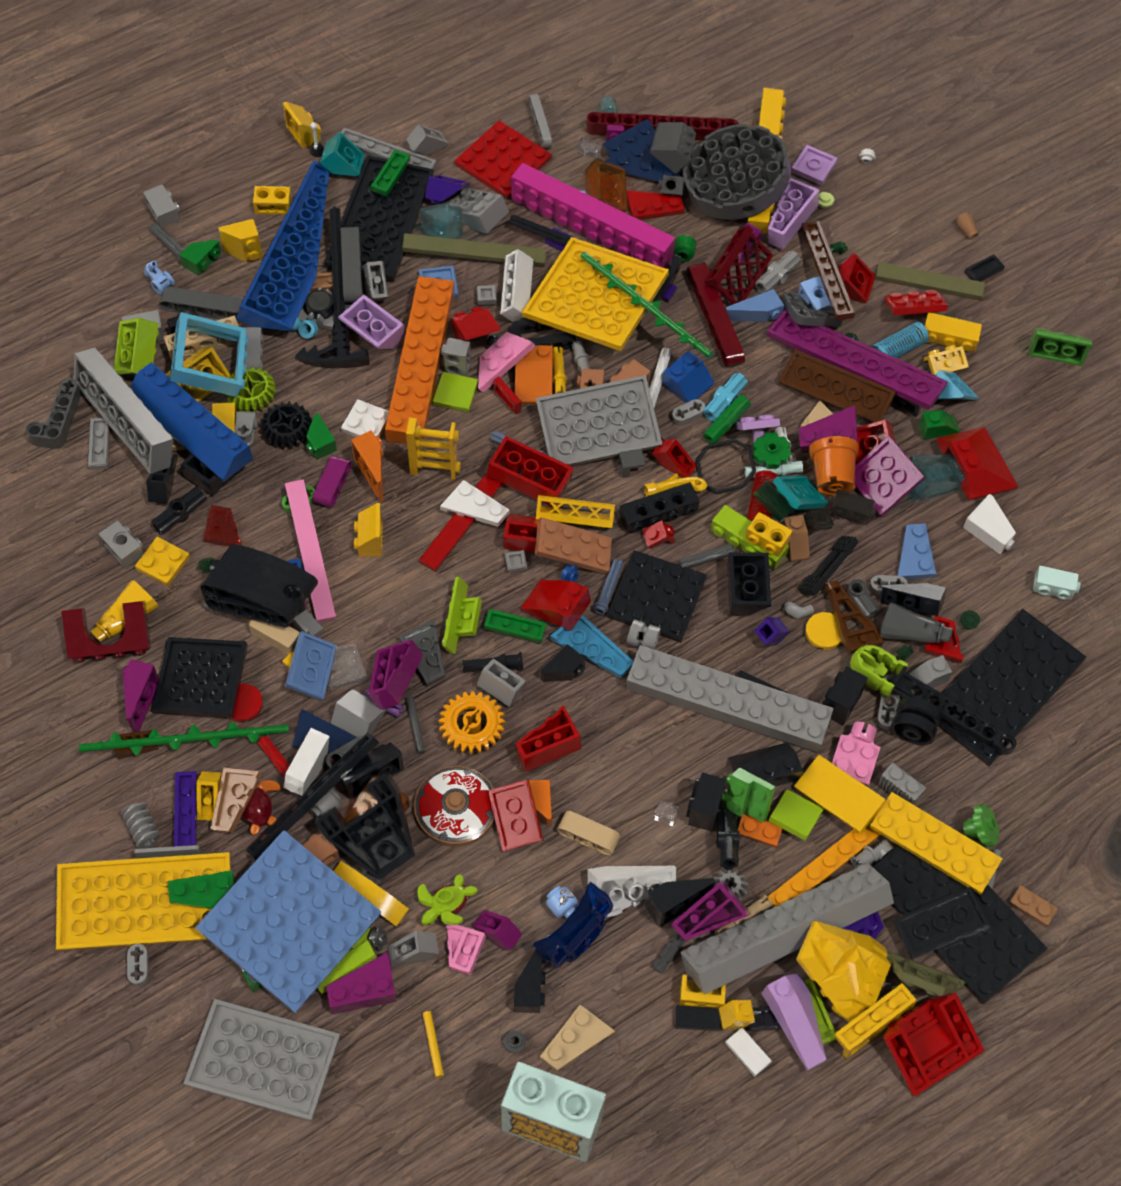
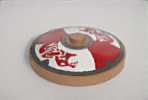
[414,766,495,847]

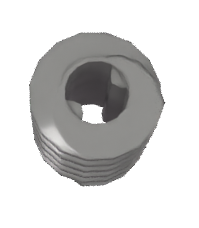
[121,802,161,849]

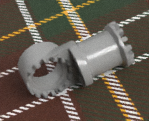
[850,839,894,869]

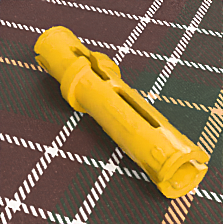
[552,347,567,394]

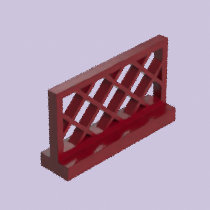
[704,225,774,305]

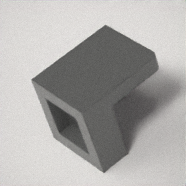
[619,449,645,478]

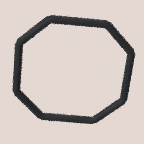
[696,439,756,494]

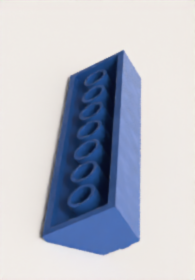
[130,362,253,482]

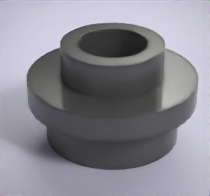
[504,1031,526,1053]

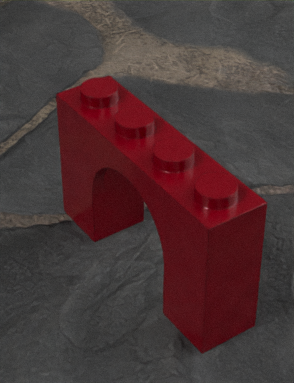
[61,601,151,662]

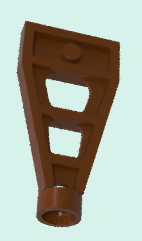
[824,580,884,655]

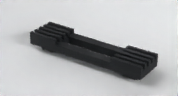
[798,535,859,596]

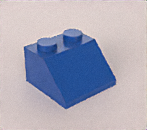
[662,350,714,403]

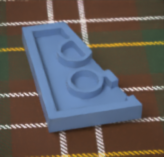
[897,523,936,580]

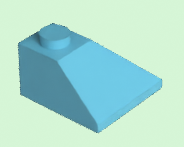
[935,370,979,400]

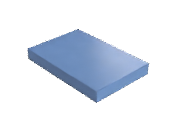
[285,631,337,701]

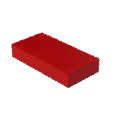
[494,377,522,415]

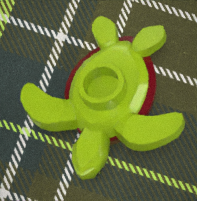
[417,874,478,926]

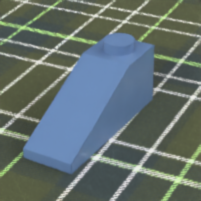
[726,289,784,322]

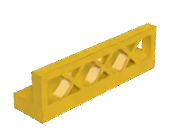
[536,495,615,528]
[834,983,917,1059]

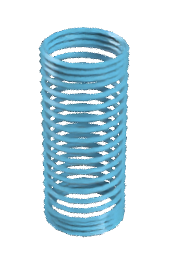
[872,322,929,358]

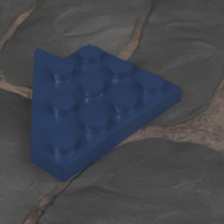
[598,119,682,186]

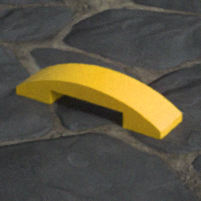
[333,861,409,927]

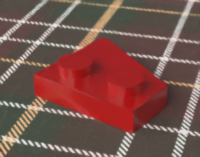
[924,616,964,663]

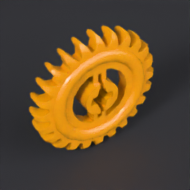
[438,691,506,755]

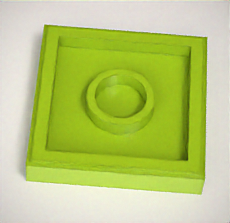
[433,372,478,413]
[768,789,824,841]

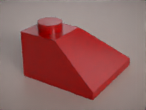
[838,253,876,303]
[856,420,895,464]

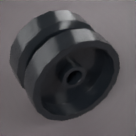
[891,697,942,745]

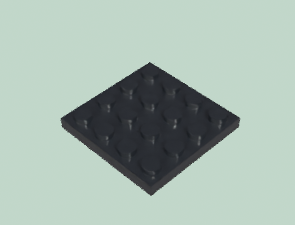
[607,550,707,643]
[152,637,248,718]

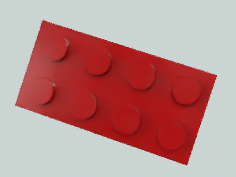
[487,436,574,507]

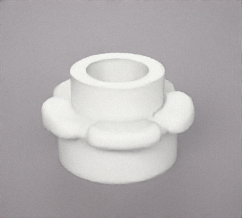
[859,149,876,164]

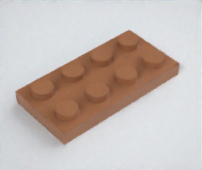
[535,517,612,575]

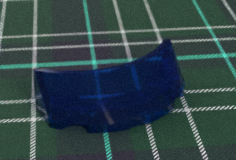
[533,882,614,968]

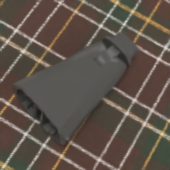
[880,602,953,643]

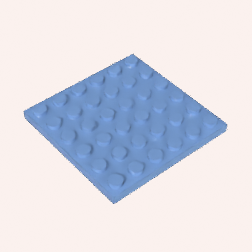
[196,830,382,1014]

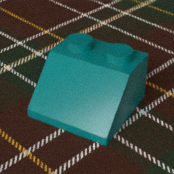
[320,132,365,176]

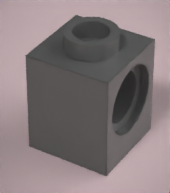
[658,175,684,196]

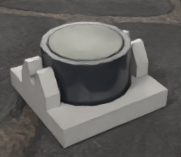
[298,287,335,330]

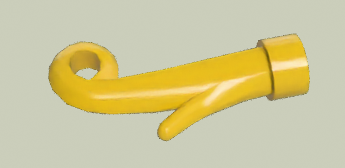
[644,474,707,497]

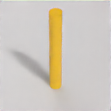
[423,1011,444,1078]

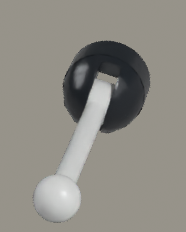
[310,122,324,157]

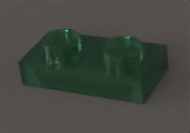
[753,480,793,522]

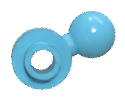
[292,317,318,338]

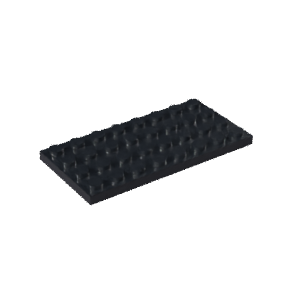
[325,155,434,282]
[934,608,1086,766]
[873,846,1048,1004]

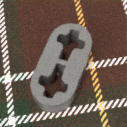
[672,399,705,426]
[869,575,908,595]
[127,944,149,987]

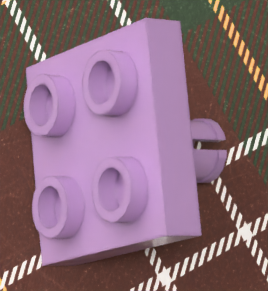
[735,415,780,442]

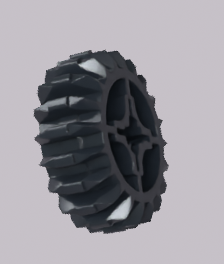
[261,401,312,449]

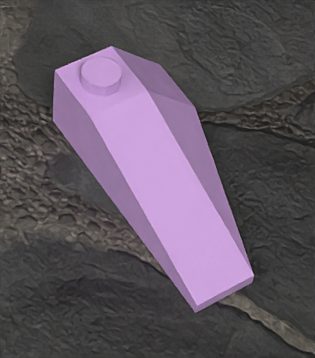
[761,973,827,1071]

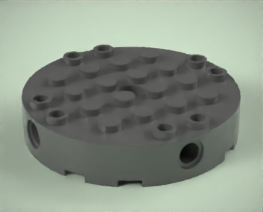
[683,124,791,219]

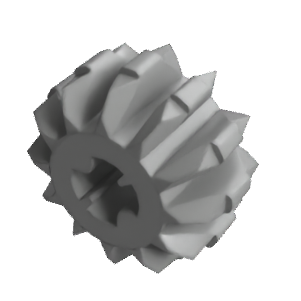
[714,869,748,901]

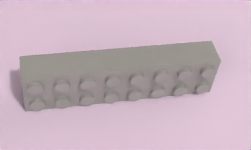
[74,348,174,474]

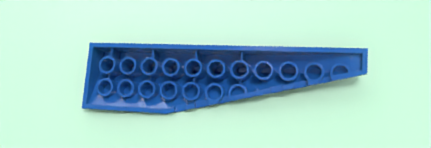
[236,160,329,331]

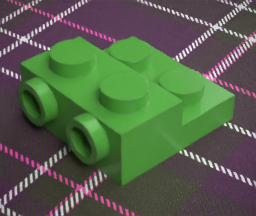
[722,768,775,823]

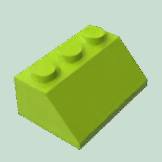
[114,318,158,378]

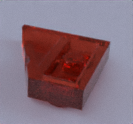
[204,505,242,547]

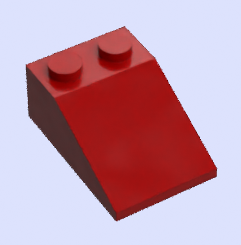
[450,306,501,341]
[520,580,591,631]

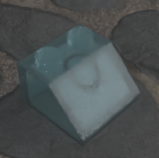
[420,203,463,239]

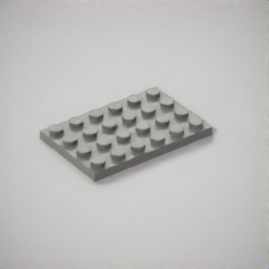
[536,375,662,466]
[183,999,341,1122]

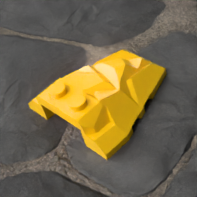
[796,921,891,1023]

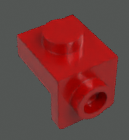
[642,520,675,549]

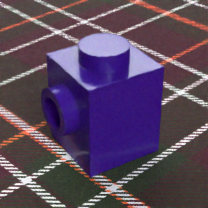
[754,617,790,646]

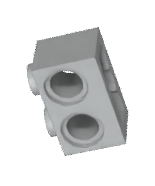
[441,338,471,377]

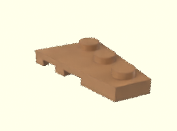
[211,768,263,833]

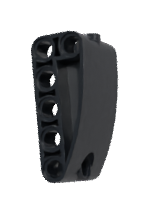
[200,544,318,628]

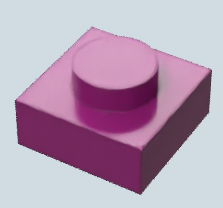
[606,125,624,141]

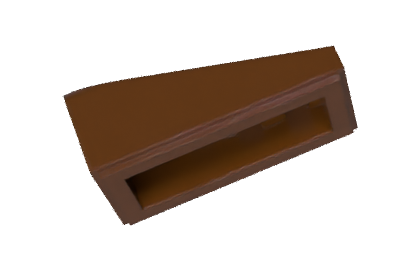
[114,730,159,759]

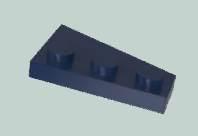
[292,709,357,757]

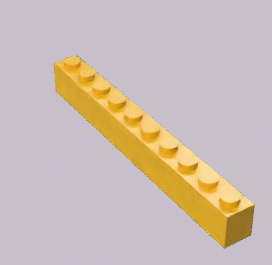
[747,88,786,234]

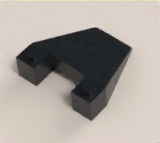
[314,771,415,880]

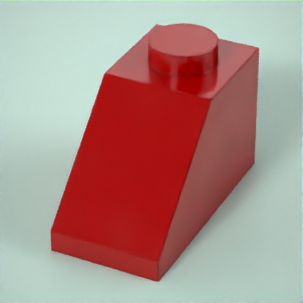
[652,439,697,478]

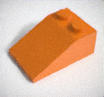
[515,345,553,404]
[351,430,384,502]

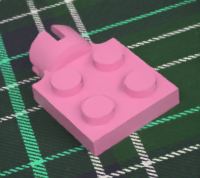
[832,722,880,787]

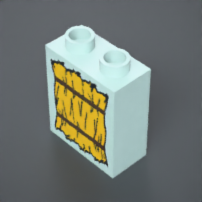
[501,1062,606,1163]

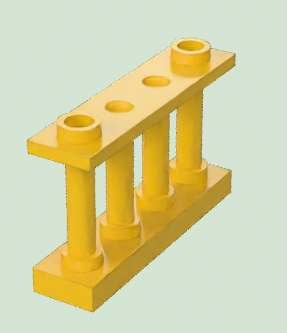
[406,417,461,480]

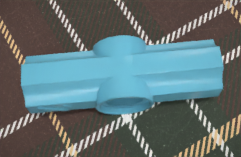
[703,373,748,422]

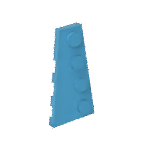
[550,615,634,678]

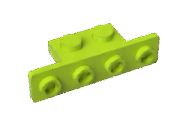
[442,577,482,654]

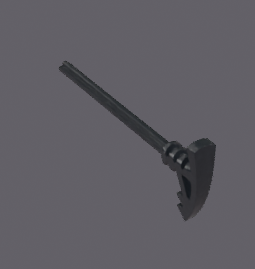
[295,206,370,368]
[509,214,682,302]

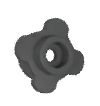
[369,926,387,951]

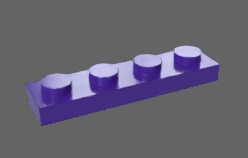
[174,771,197,847]

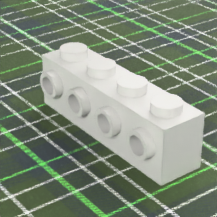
[500,249,533,322]

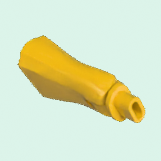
[90,580,159,643]

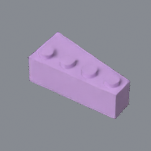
[768,178,819,250]

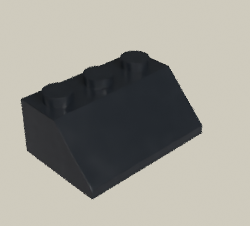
[727,552,771,616]
[339,742,404,800]
[729,743,803,787]

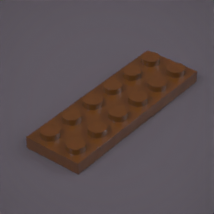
[779,349,896,423]

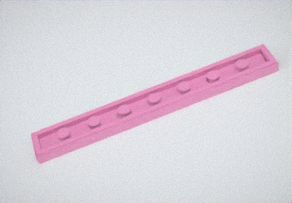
[285,479,336,623]

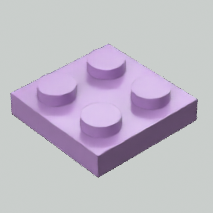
[791,145,838,186]

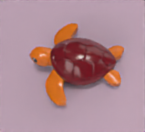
[241,780,281,836]

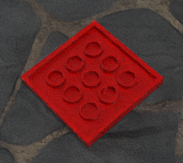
[454,120,552,200]

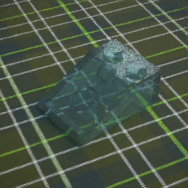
[909,455,964,500]

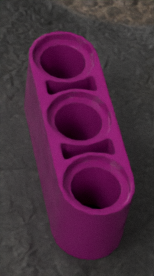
[313,455,351,508]

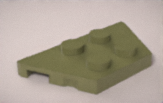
[886,950,966,996]

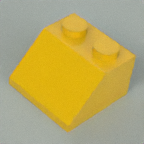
[283,102,321,149]
[218,219,263,262]
[354,503,383,557]

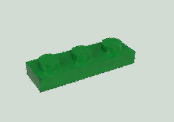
[371,150,411,197]
[484,609,547,643]

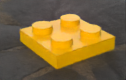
[135,537,190,586]

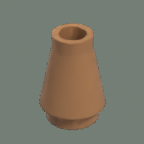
[956,212,979,239]

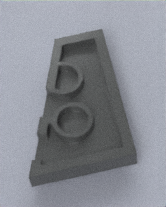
[399,619,445,687]

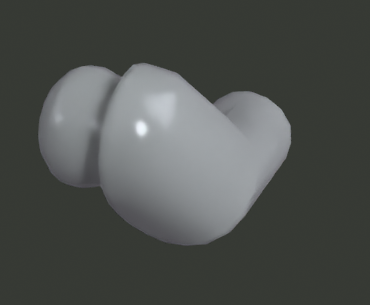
[784,601,814,619]

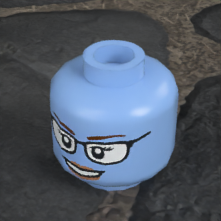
[546,886,578,918]

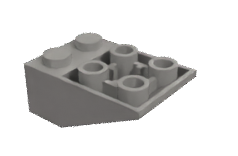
[444,188,509,233]

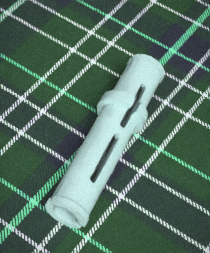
[745,460,803,479]

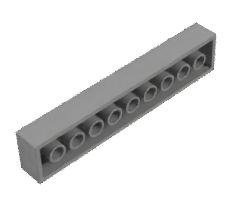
[627,645,834,753]
[680,863,894,995]

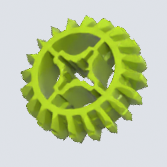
[226,366,276,412]

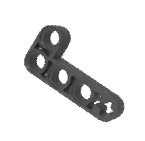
[26,378,81,449]

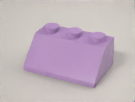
[338,295,405,349]

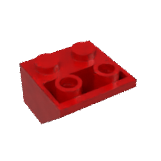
[503,514,539,553]

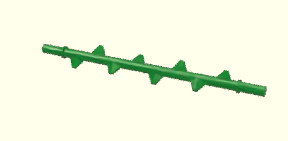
[580,251,713,359]
[79,722,289,755]

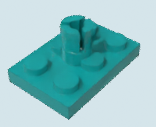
[773,476,829,514]

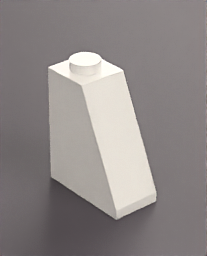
[963,494,1016,555]
[284,728,330,796]

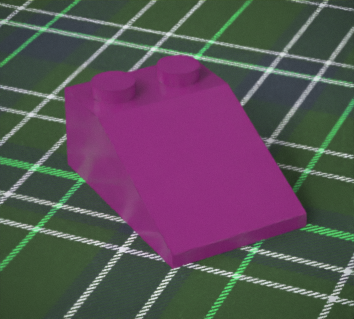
[122,659,159,732]

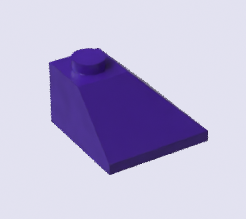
[425,175,471,204]

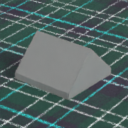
[331,689,386,739]

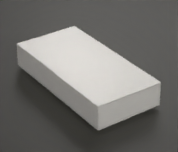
[725,1028,772,1077]

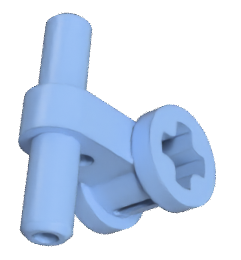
[144,261,175,295]

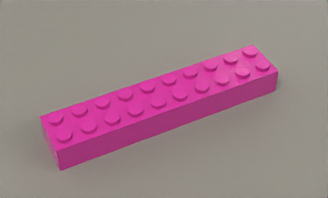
[511,163,675,269]

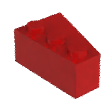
[515,705,581,772]

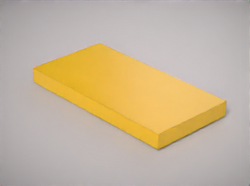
[794,755,886,834]

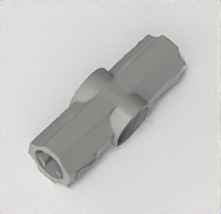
[755,251,801,294]

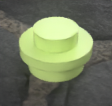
[818,192,834,209]

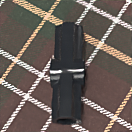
[151,487,207,535]
[716,809,740,870]

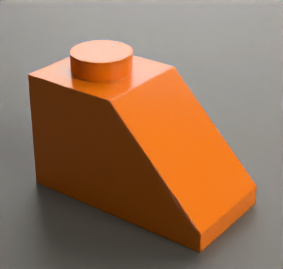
[529,780,552,826]

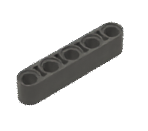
[341,227,363,303]
[159,287,243,322]

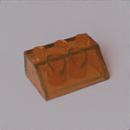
[585,158,628,213]

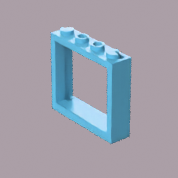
[170,312,249,397]

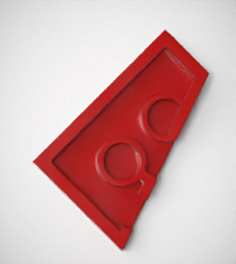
[625,190,685,220]

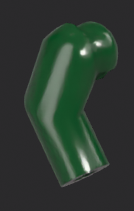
[829,241,848,255]

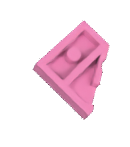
[446,924,486,976]

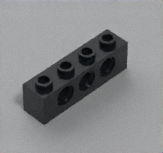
[619,482,700,534]

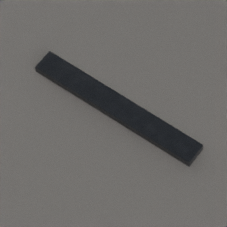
[246,733,379,860]

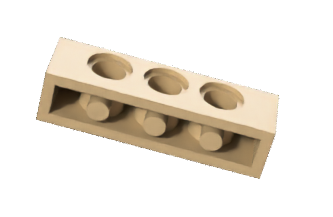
[164,315,239,362]

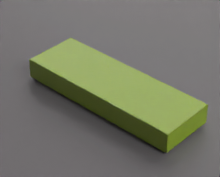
[318,940,378,994]
[803,978,837,1045]

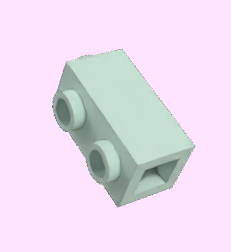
[1033,566,1081,600]

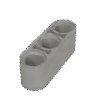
[243,327,263,370]

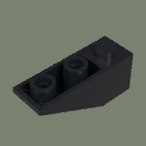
[880,583,946,616]
[514,943,547,1013]

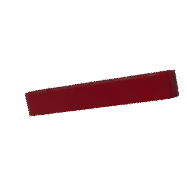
[687,262,745,367]

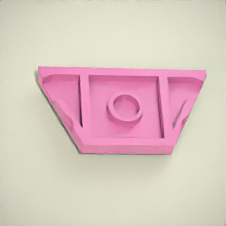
[478,332,536,393]

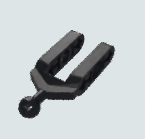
[487,317,577,351]

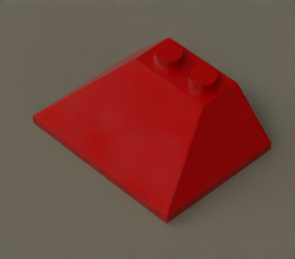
[936,427,1018,501]
[883,993,985,1097]

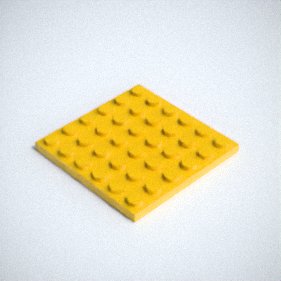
[522,237,669,351]

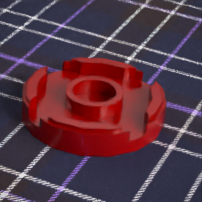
[228,683,263,723]

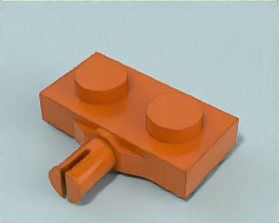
[738,809,782,848]

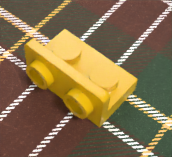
[923,345,969,375]

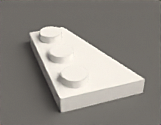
[440,480,509,527]

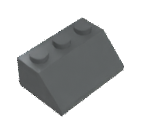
[650,122,696,174]

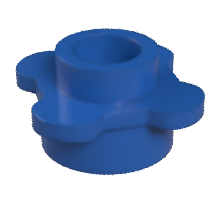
[561,565,579,582]

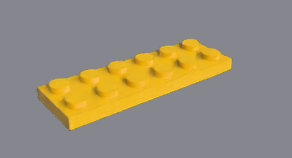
[870,792,1003,895]

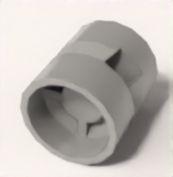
[627,619,661,650]

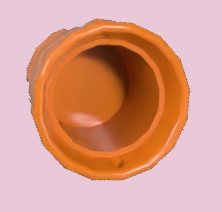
[809,436,859,496]

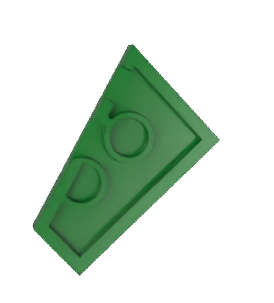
[167,870,234,910]

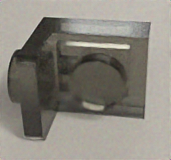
[803,509,835,536]

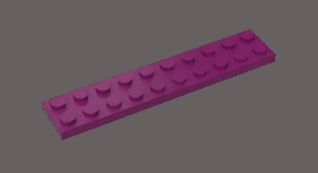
[767,309,948,410]

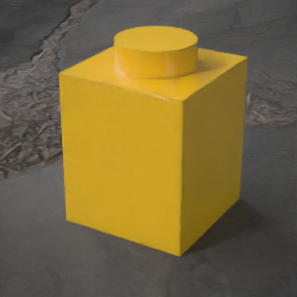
[719,1000,755,1030]

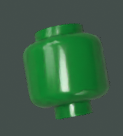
[673,235,697,262]

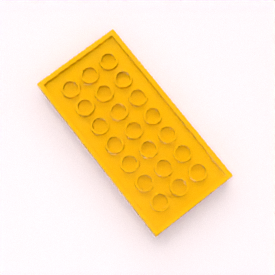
[56,852,231,951]

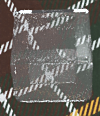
[653,800,680,826]

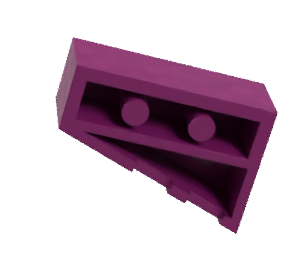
[799,405,858,452]
[368,639,424,710]
[672,880,751,941]
[326,952,397,1015]

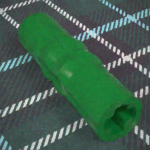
[703,395,751,444]

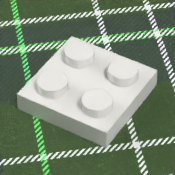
[341,399,389,437]

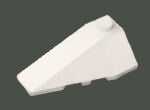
[588,866,676,918]

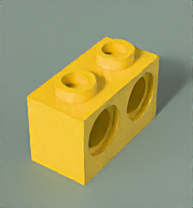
[253,186,292,215]
[745,512,793,557]

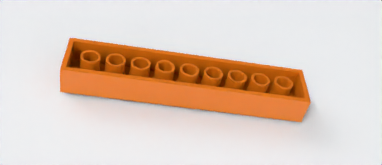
[385,276,455,444]

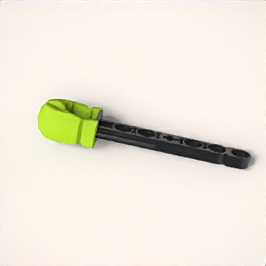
[850,645,1017,755]

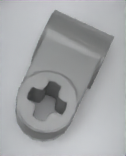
[235,411,257,446]

